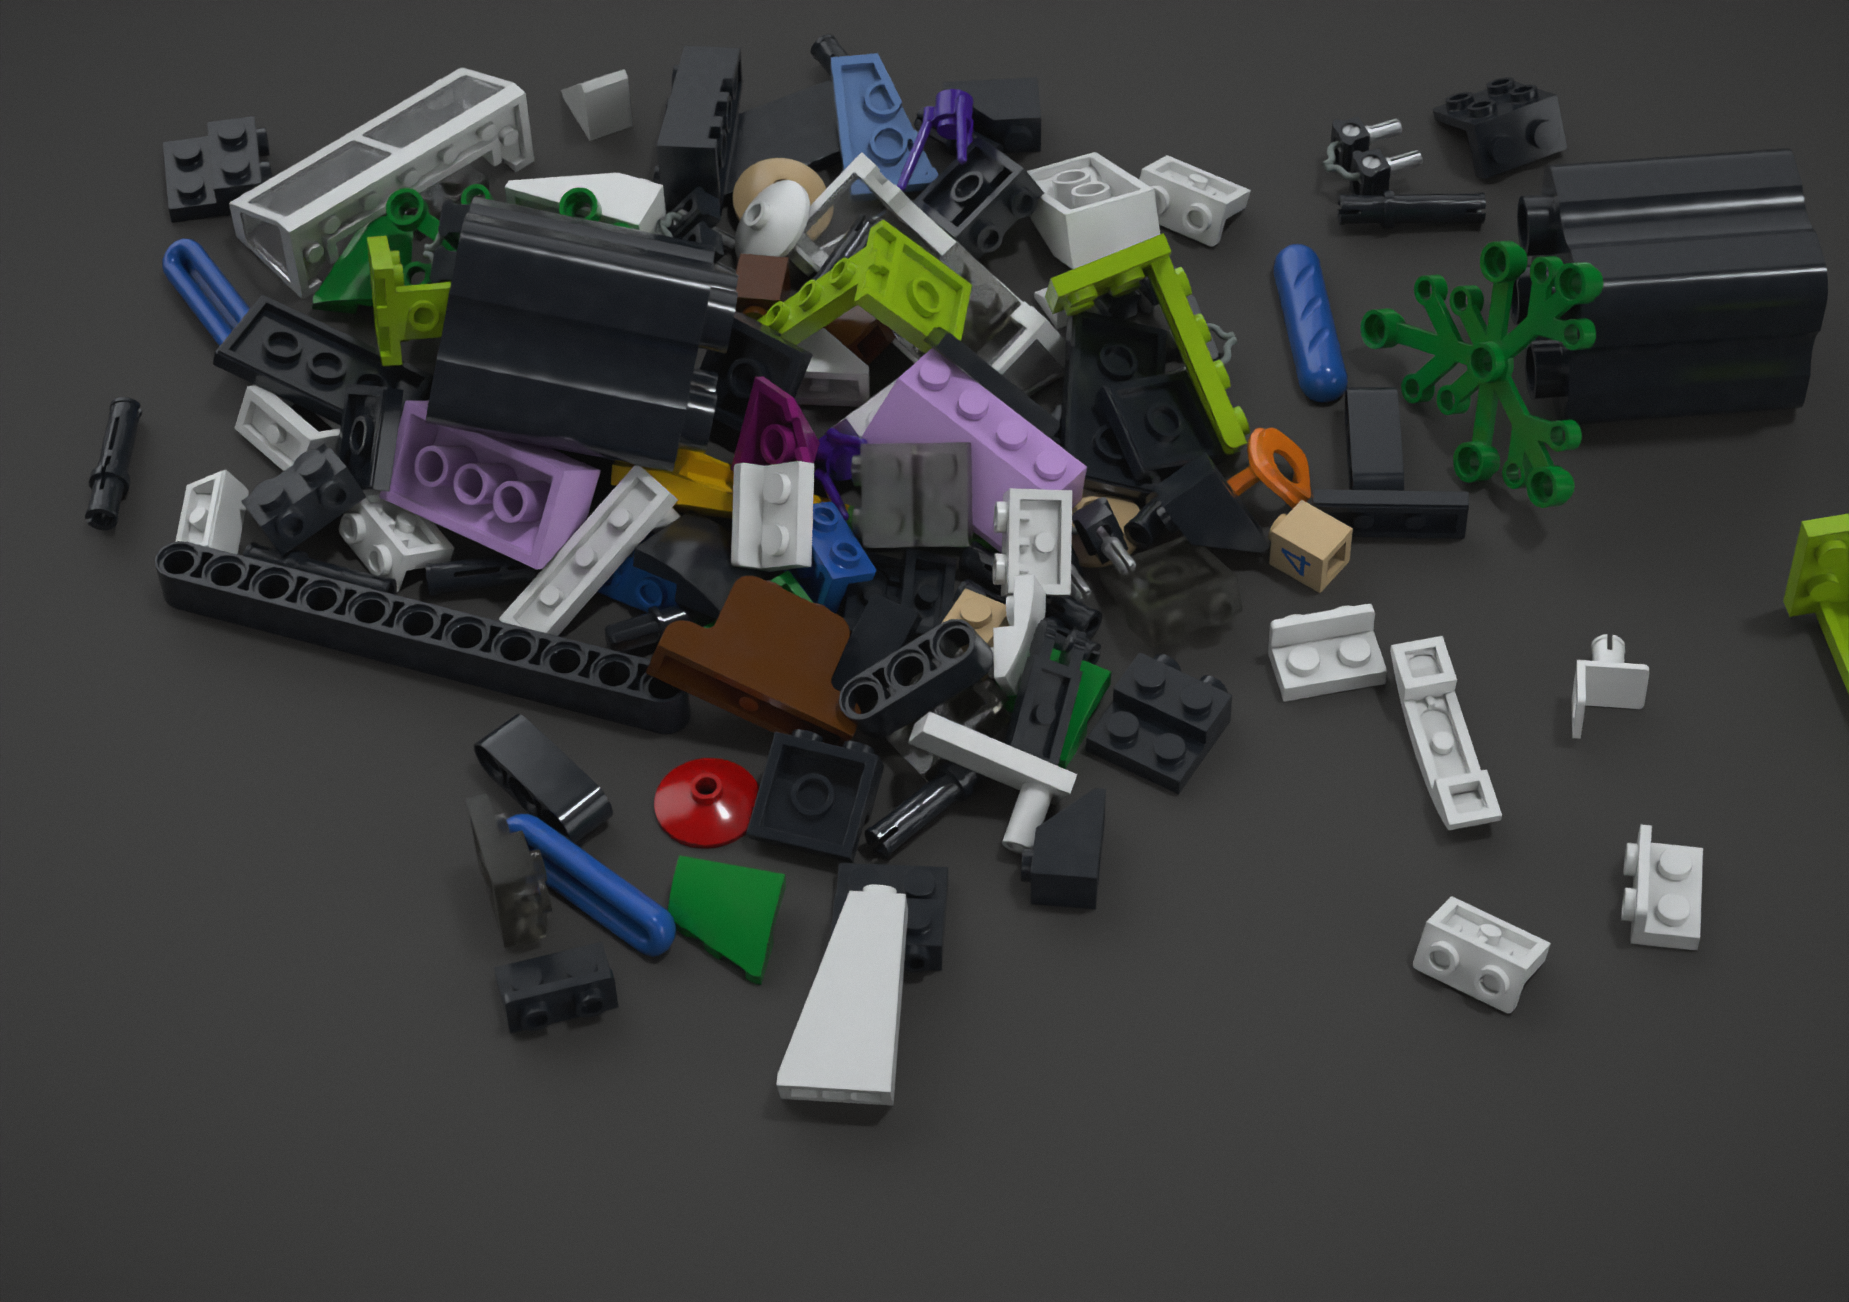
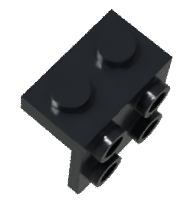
[1433,77,1568,179]

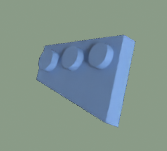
[830,53,939,197]

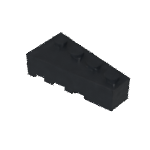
[653,46,743,216]

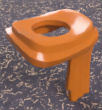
[1227,427,1311,509]

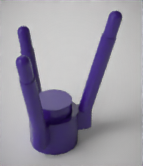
[897,89,974,192]
[814,428,925,521]

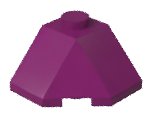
[730,376,820,472]

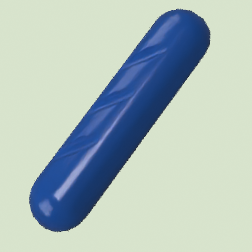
[162,238,250,347]
[1273,244,1348,403]
[500,814,676,956]

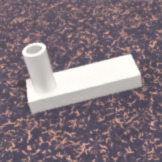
[908,712,1077,854]

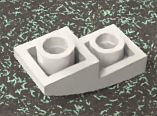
[988,574,1046,696]

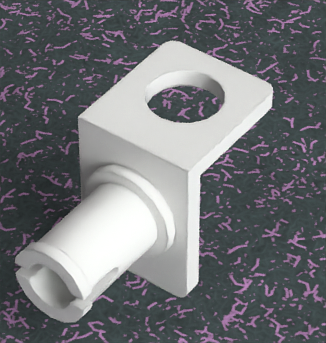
[1572,634,1649,739]

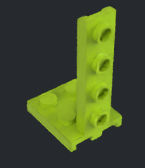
[756,219,972,354]
[1045,233,1250,455]
[367,236,451,367]
[1783,514,1849,694]

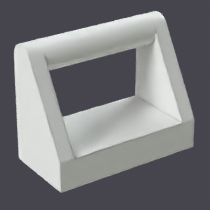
[234,385,341,471]

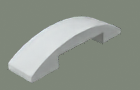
[1390,636,1502,830]

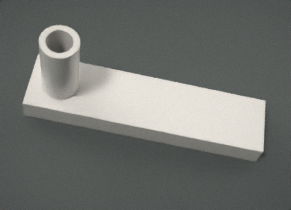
[499,465,681,636]

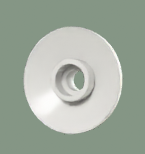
[735,180,810,259]

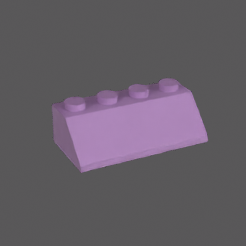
[861,348,1087,553]
[379,401,601,569]

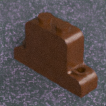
[645,576,861,747]

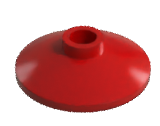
[654,758,759,849]

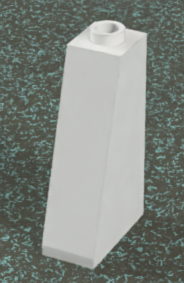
[777,885,908,1105]

